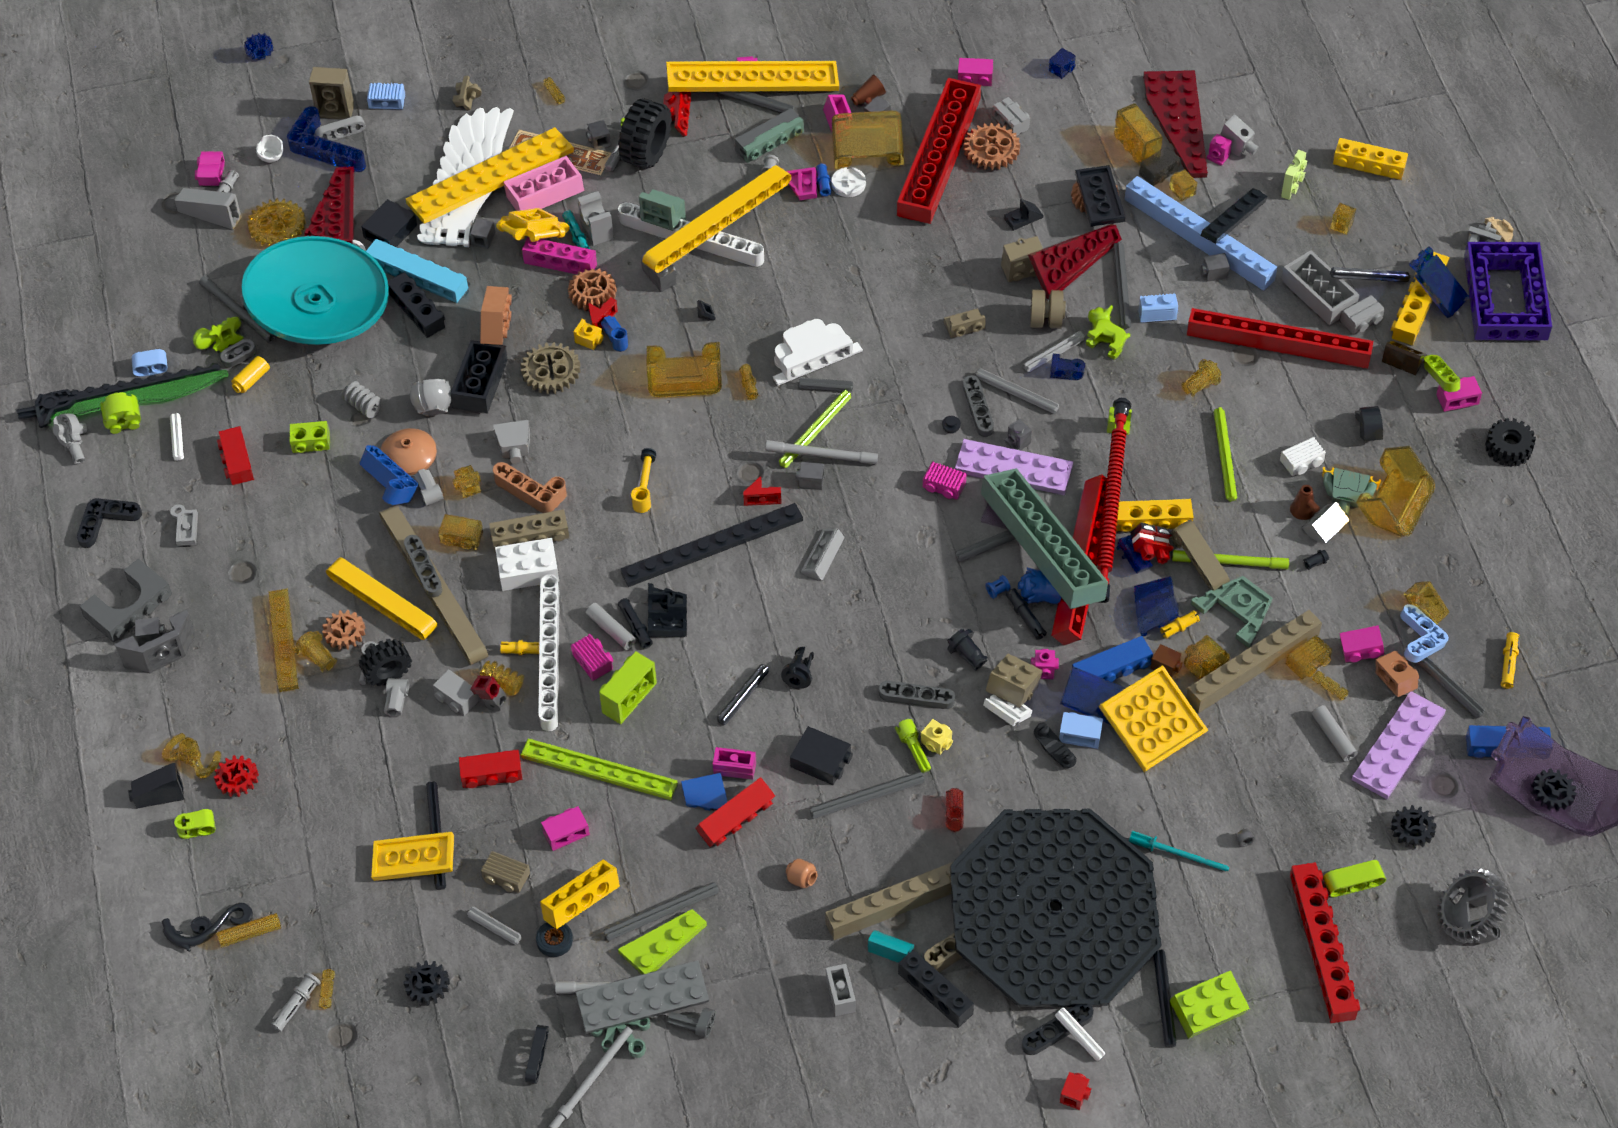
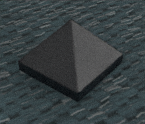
[697,300,716,321]

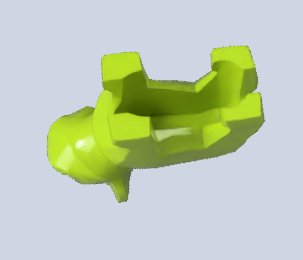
[1086,305,1130,360]

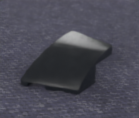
[648,583,687,637]

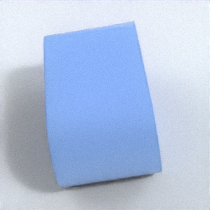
[131,349,168,377]

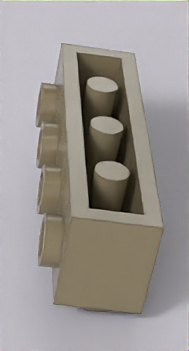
[489,509,569,552]

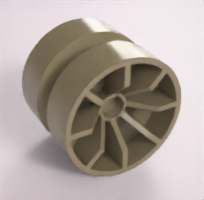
[1030,289,1066,329]

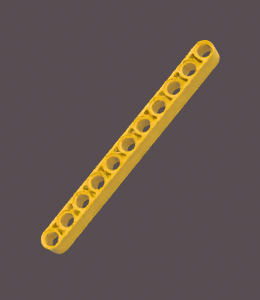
[642,165,791,273]

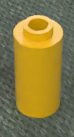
[231,356,270,393]

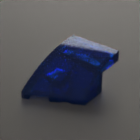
[1134,576,1179,637]

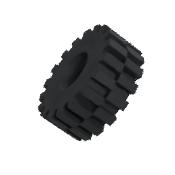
[1485,418,1536,467]
[359,639,412,686]

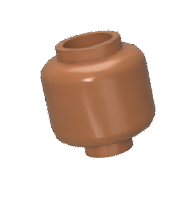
[786,859,818,888]

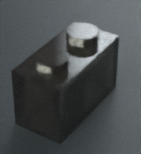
[1139,146,1181,186]

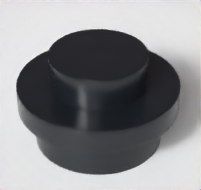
[942,416,961,433]

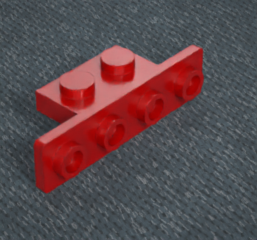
[663,92,691,137]

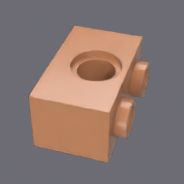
[1376,651,1419,697]

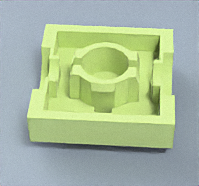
[1281,150,1308,200]

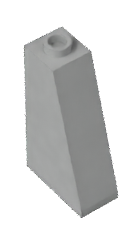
[175,188,242,230]

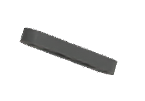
[963,375,994,437]
[404,535,442,598]
[879,681,955,709]

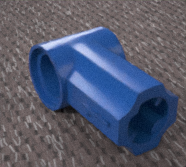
[600,315,629,351]

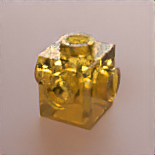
[452,465,481,499]

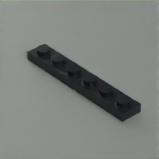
[1200,188,1268,244]

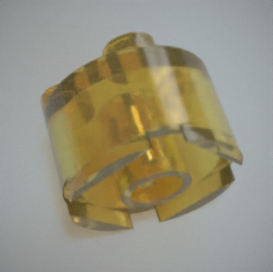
[1184,635,1230,680]

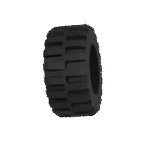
[618,98,672,169]

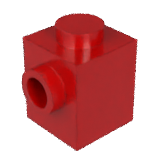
[1060,1072,1092,1110]

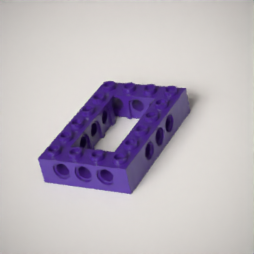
[1464,242,1552,340]

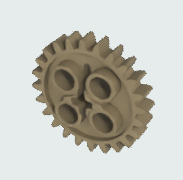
[521,342,581,394]

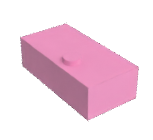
[503,156,584,211]

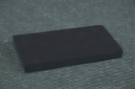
[1075,165,1126,227]

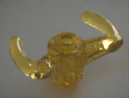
[162,733,221,778]

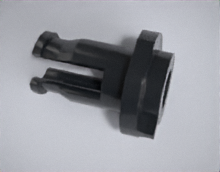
[947,629,988,671]
[781,646,814,689]

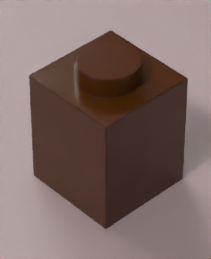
[1150,644,1183,678]

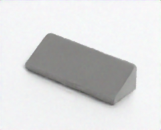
[801,528,844,580]

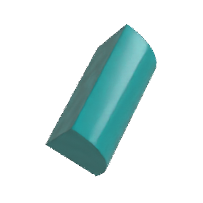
[868,930,914,963]

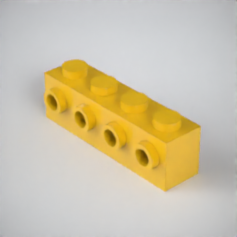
[1333,138,1408,180]

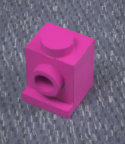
[1206,134,1232,166]

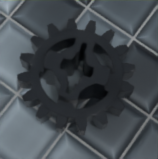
[1531,768,1577,812]
[1391,805,1437,849]
[404,960,450,1006]

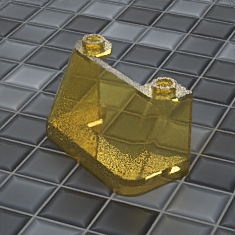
[832,111,904,169]
[646,342,722,397]

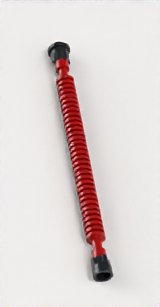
[1097,398,1132,603]

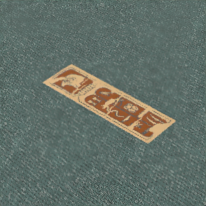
[509,130,611,175]

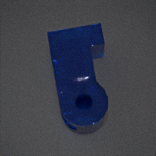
[1050,353,1085,380]

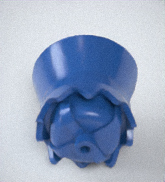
[1018,568,1061,604]

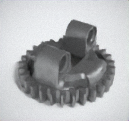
[1437,868,1509,944]

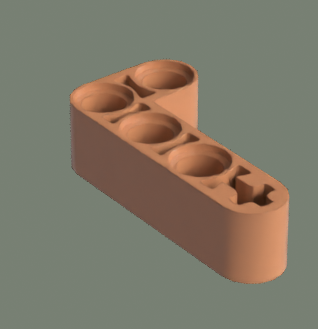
[493,462,567,513]

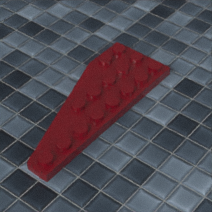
[1143,70,1208,178]

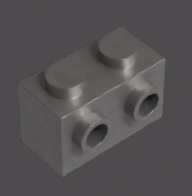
[641,254,677,292]

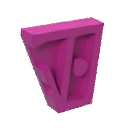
[787,167,817,200]

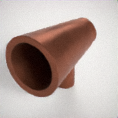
[851,74,886,106]
[1290,485,1320,520]

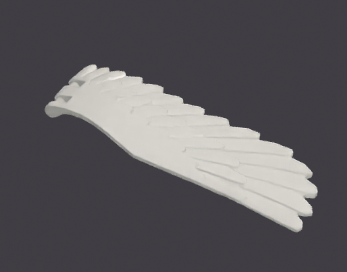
[417,107,514,248]

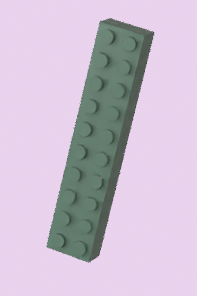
[981,468,1108,609]

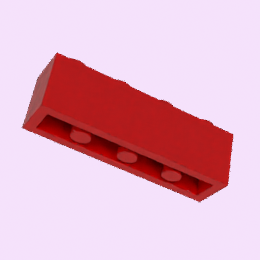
[695,777,775,847]

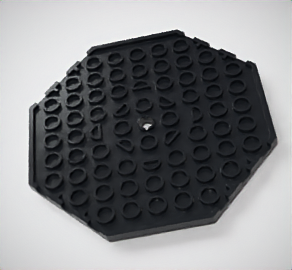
[950,808,1162,1007]

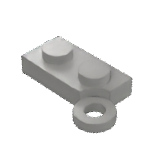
[170,504,198,546]

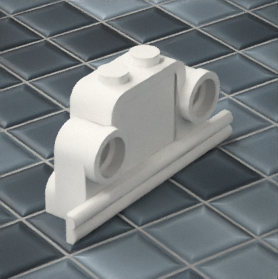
[773,319,863,386]

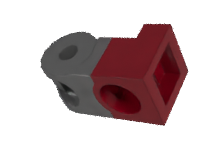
[470,675,507,712]

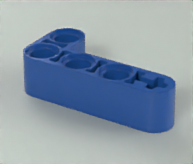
[359,445,418,505]

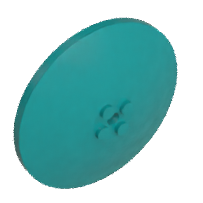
[242,236,388,345]

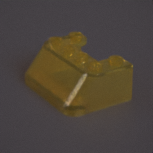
[1356,446,1435,537]

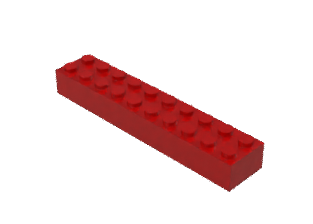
[897,78,981,224]

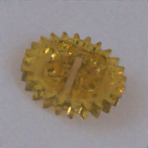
[247,198,306,247]

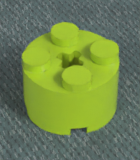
[100,392,141,434]

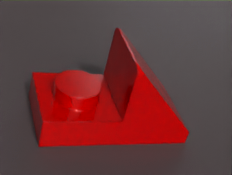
[588,297,618,329]
[743,476,782,506]

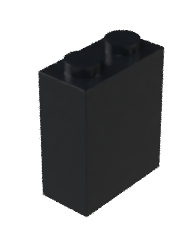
[361,199,417,247]
[790,726,853,785]

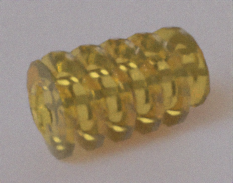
[480,661,524,696]

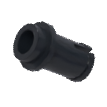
[1303,550,1329,570]

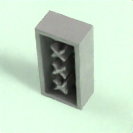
[1281,250,1359,326]

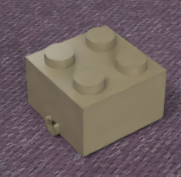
[1001,236,1043,282]
[986,654,1043,708]

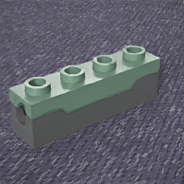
[735,108,804,163]

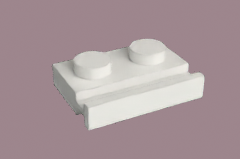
[983,694,1033,726]

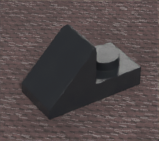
[1004,199,1044,231]

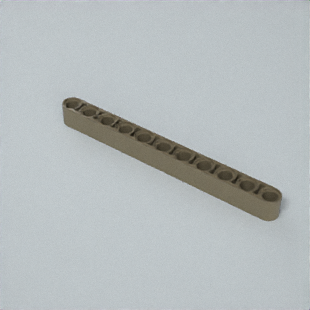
[379,505,488,665]

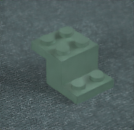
[639,189,686,231]

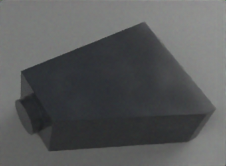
[128,763,185,809]

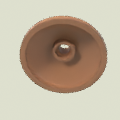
[381,428,437,475]

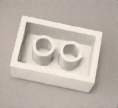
[495,538,559,591]

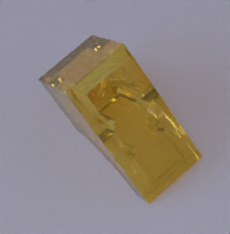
[1404,581,1450,624]

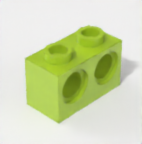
[290,421,330,453]

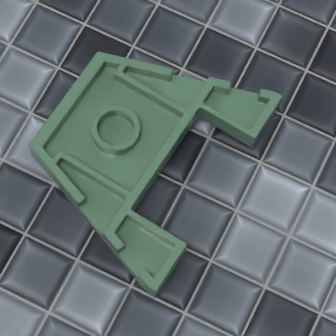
[1191,576,1273,648]

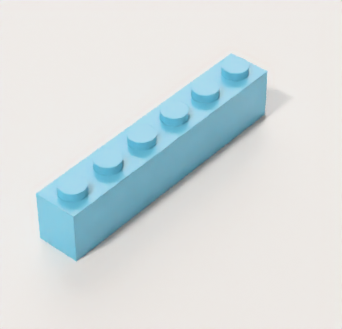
[366,239,468,303]

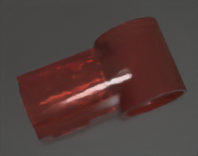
[946,788,964,832]

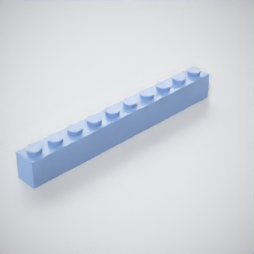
[1125,176,1277,291]

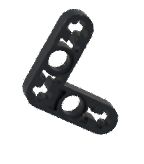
[77,498,142,548]

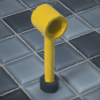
[631,448,656,513]

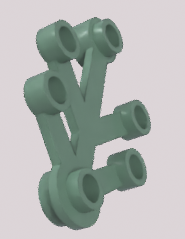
[591,1018,650,1058]

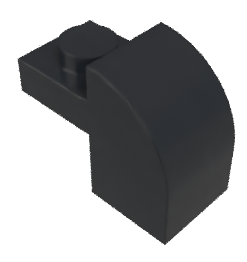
[1355,406,1383,441]

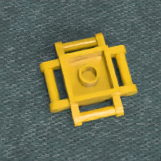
[496,208,569,242]

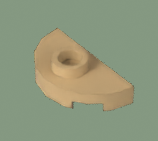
[1484,217,1513,242]

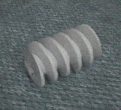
[341,381,381,418]

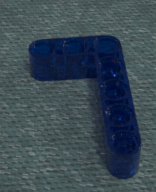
[287,106,366,172]

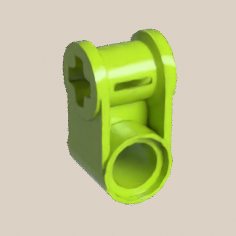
[174,809,216,839]

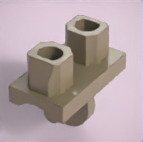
[453,76,482,110]

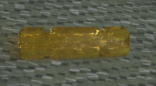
[543,77,565,104]
[1312,671,1349,700]
[319,969,335,1009]

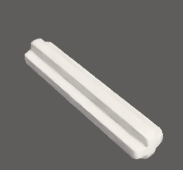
[170,413,184,461]
[1055,1008,1105,1061]

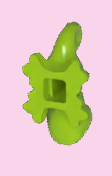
[193,317,243,353]

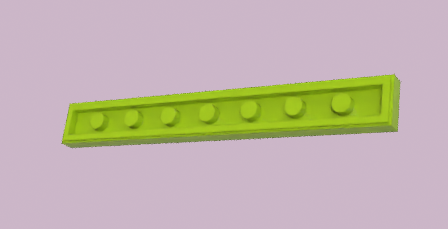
[521,738,678,800]

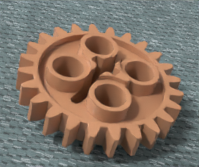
[964,123,1020,170]

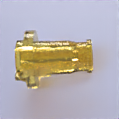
[1181,359,1221,397]
[292,631,337,672]

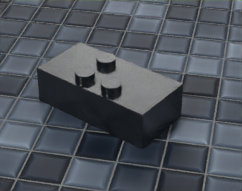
[450,340,508,414]

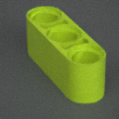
[1323,860,1386,897]

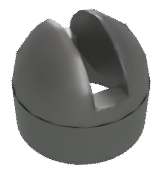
[1237,829,1255,847]

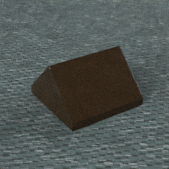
[1382,341,1427,376]

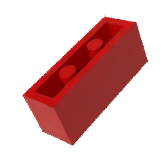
[217,426,254,485]
[459,749,523,788]

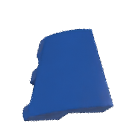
[681,773,728,811]

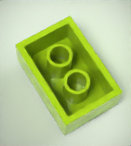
[599,651,657,724]
[1170,970,1250,1039]

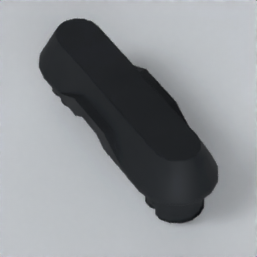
[1033,723,1077,769]

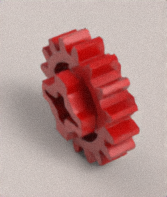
[214,755,259,797]

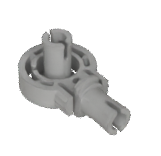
[53,413,87,464]

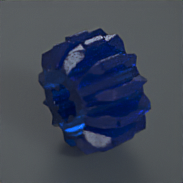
[244,32,274,60]

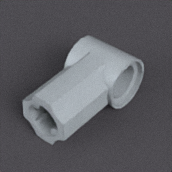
[414,469,444,506]
[384,678,409,717]

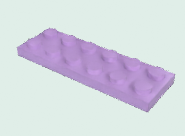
[955,439,1073,495]
[1352,691,1446,799]

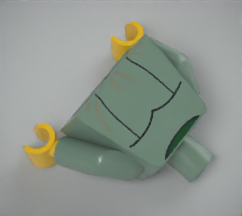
[1322,467,1381,515]

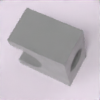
[578,191,614,246]

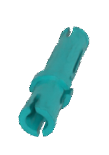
[562,210,590,249]

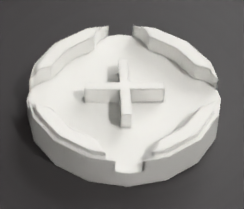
[831,167,866,197]

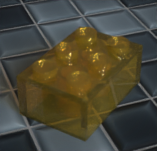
[1114,103,1163,168]

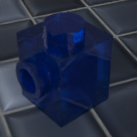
[1049,48,1076,79]

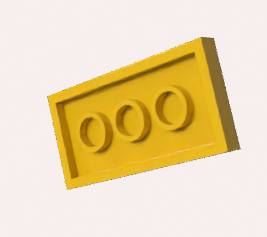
[371,832,454,881]

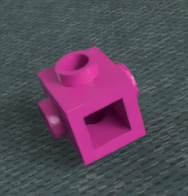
[1031,649,1059,679]

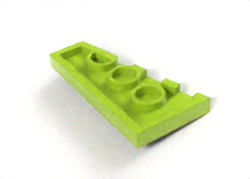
[618,909,707,975]

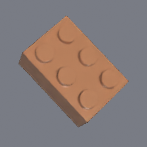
[480,286,512,345]

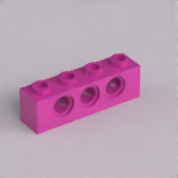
[522,237,597,274]

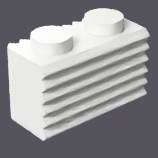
[1280,437,1326,477]

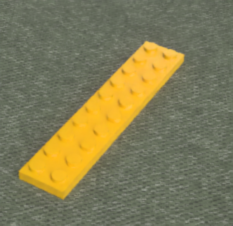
[666,61,839,92]
[406,127,574,224]

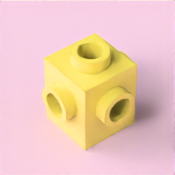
[921,719,953,755]

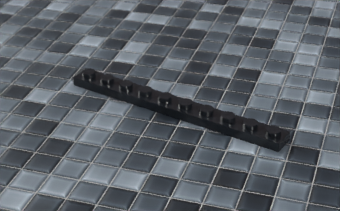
[620,503,803,587]

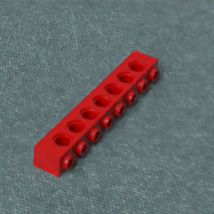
[1289,862,1360,1023]

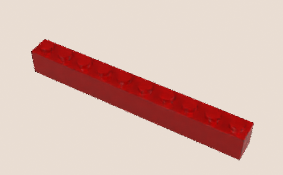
[1187,308,1374,369]
[1051,474,1107,645]

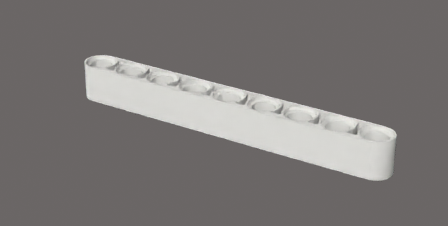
[618,202,764,267]
[539,575,559,731]

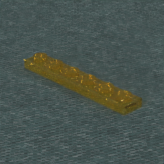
[268,588,299,692]

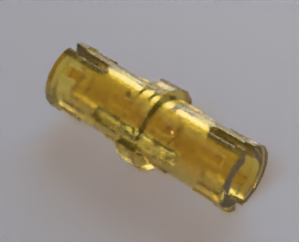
[739,364,759,400]

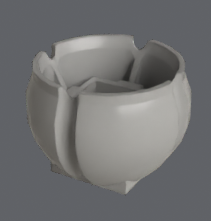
[410,379,452,417]

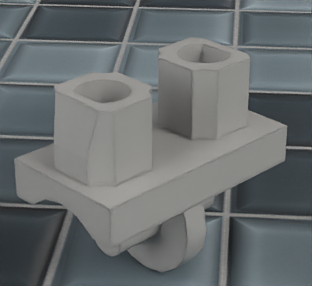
[1468,222,1501,242]

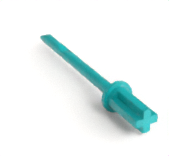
[1129,830,1230,871]

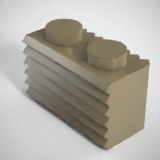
[481,851,530,893]

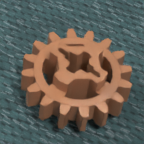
[322,610,366,650]

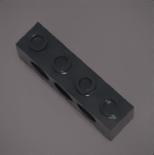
[388,272,445,338]
[898,950,974,1028]

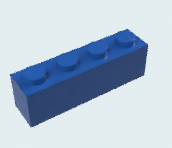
[1071,636,1153,693]
[1466,725,1552,760]

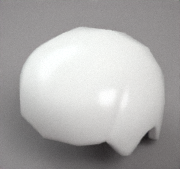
[256,135,283,163]

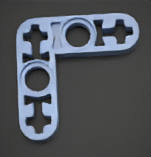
[1400,604,1449,663]

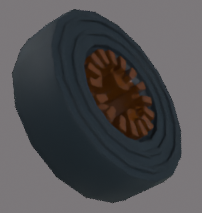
[536,922,573,957]

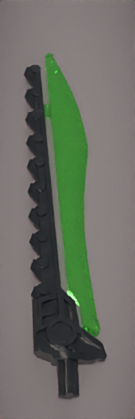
[17,363,229,428]

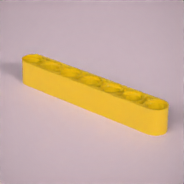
[326,557,438,640]

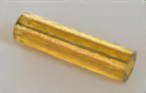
[217,913,282,948]

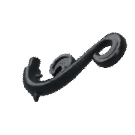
[162,902,253,952]

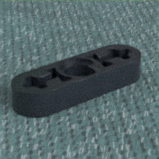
[525,1025,549,1084]

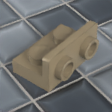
[944,308,986,338]

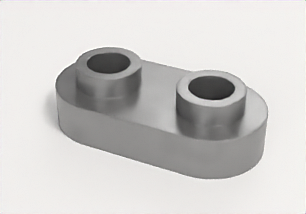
[221,339,256,367]

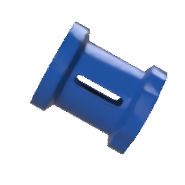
[985,575,1011,599]

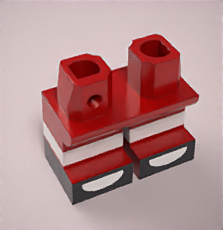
[1130,523,1174,564]

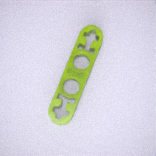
[1424,355,1460,392]

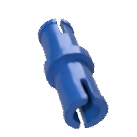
[816,164,831,196]

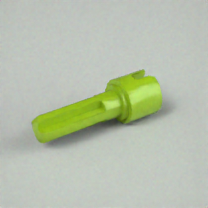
[895,719,931,773]

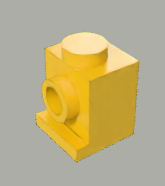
[573,319,603,350]

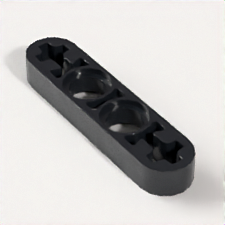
[1022,1004,1094,1055]

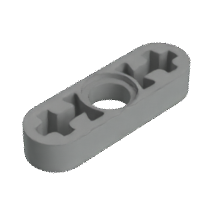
[315,116,366,143]

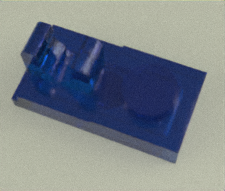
[1116,535,1153,574]

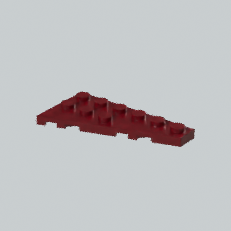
[304,167,354,244]
[1028,224,1122,300]

